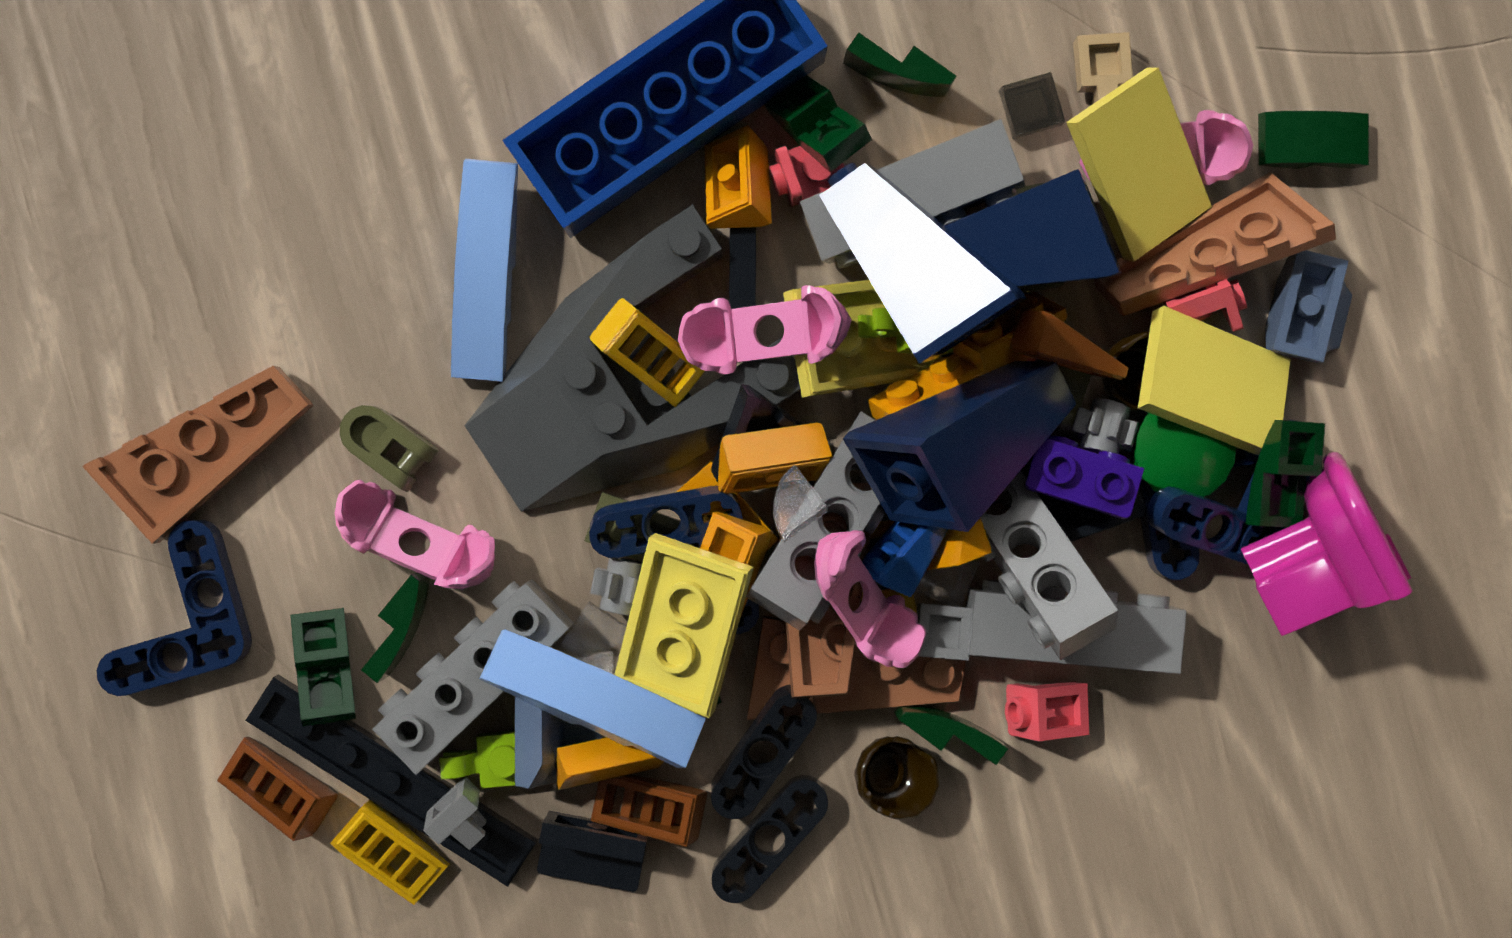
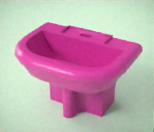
[1241,452,1413,636]

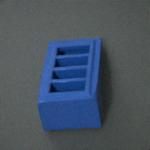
[862,521,948,597]

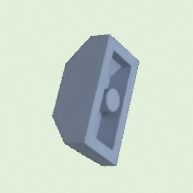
[1265,250,1352,363]
[515,697,602,789]

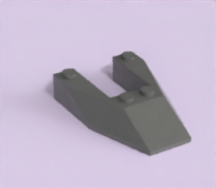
[464,204,800,512]

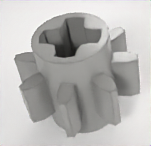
[1071,398,1139,454]
[590,558,642,615]

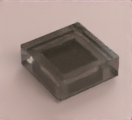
[999,72,1065,139]

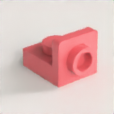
[769,146,845,207]
[1163,279,1247,332]
[1005,681,1090,742]

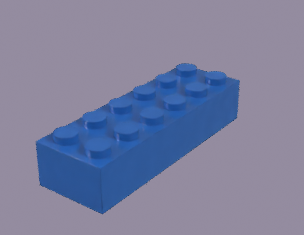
[502,0,828,238]

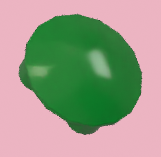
[1134,412,1236,497]

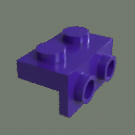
[1024,435,1144,519]

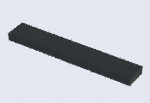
[245,675,538,887]

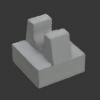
[917,603,971,661]
[423,776,486,850]

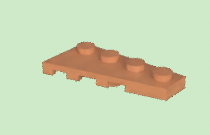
[1094,172,1336,316]
[82,366,314,544]
[775,483,872,699]
[747,616,966,720]

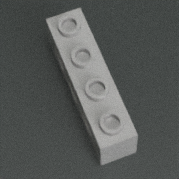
[746,411,886,631]
[981,470,1118,660]

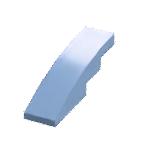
[451,159,518,382]
[479,629,706,768]

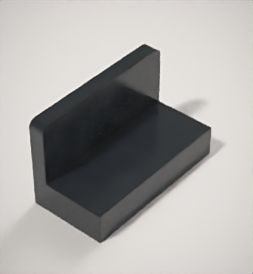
[537,811,648,892]

